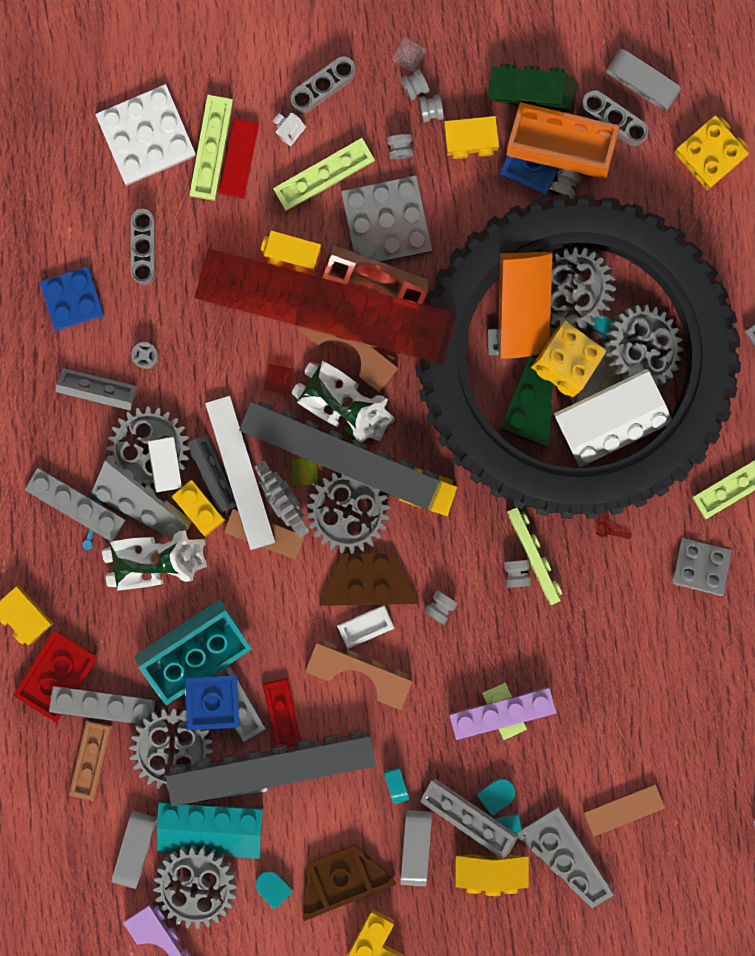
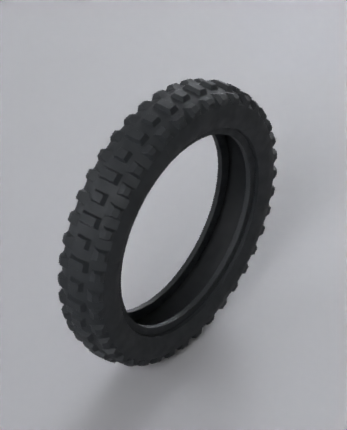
[415,194,741,519]

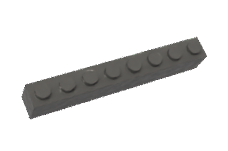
[239,401,442,511]
[165,729,376,807]

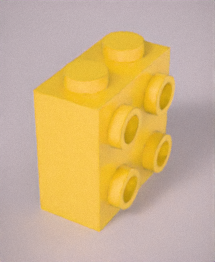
[674,115,749,191]
[261,231,322,277]
[531,321,606,398]

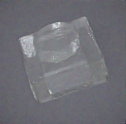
[392,37,426,73]

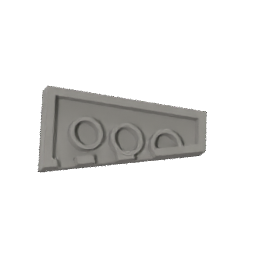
[91,455,192,539]
[515,806,614,908]

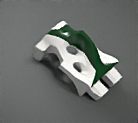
[292,361,395,443]
[102,531,207,591]

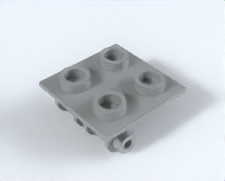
[672,538,732,596]

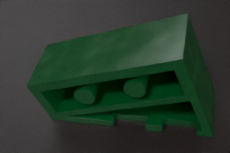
[487,63,578,114]
[500,356,553,448]

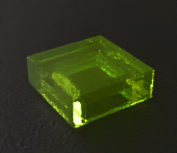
[291,459,318,485]

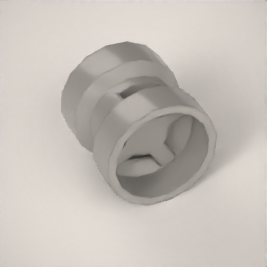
[549,168,583,199]
[504,560,532,588]
[423,590,458,625]

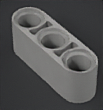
[605,49,681,111]
[291,57,355,114]
[581,91,648,146]
[131,209,156,286]
[111,810,157,889]
[400,810,432,887]

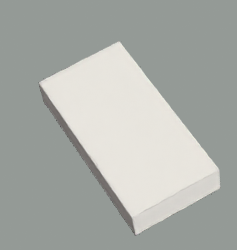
[147,436,182,492]
[337,605,394,649]

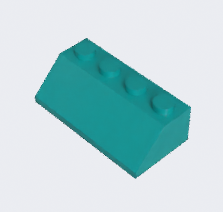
[134,599,252,706]
[157,800,264,859]

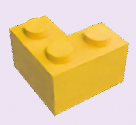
[456,854,529,896]
[347,908,405,956]

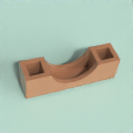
[322,244,428,313]
[298,305,398,394]
[305,640,413,710]

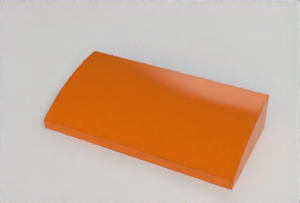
[507,102,620,180]
[498,252,552,359]

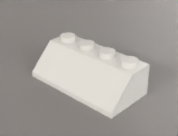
[554,368,672,467]

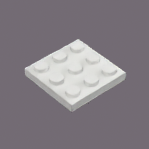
[95,84,196,186]

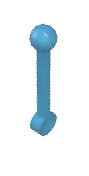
[82,498,103,550]

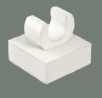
[273,112,306,147]

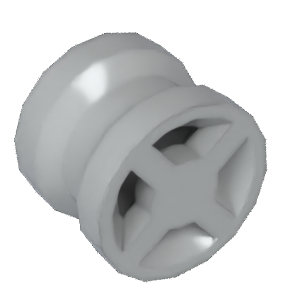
[400,69,430,101]
[419,94,444,123]
[387,134,414,159]
[131,342,159,369]

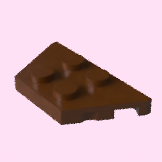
[319,553,418,606]
[302,844,396,921]

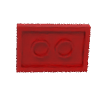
[13,630,99,723]

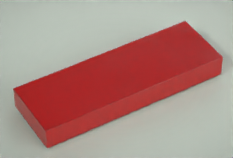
[219,118,259,199]
[262,678,301,747]

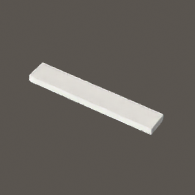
[205,396,275,550]

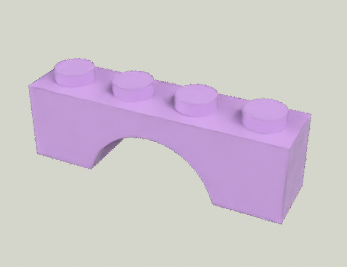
[449,687,556,740]
[123,903,191,956]

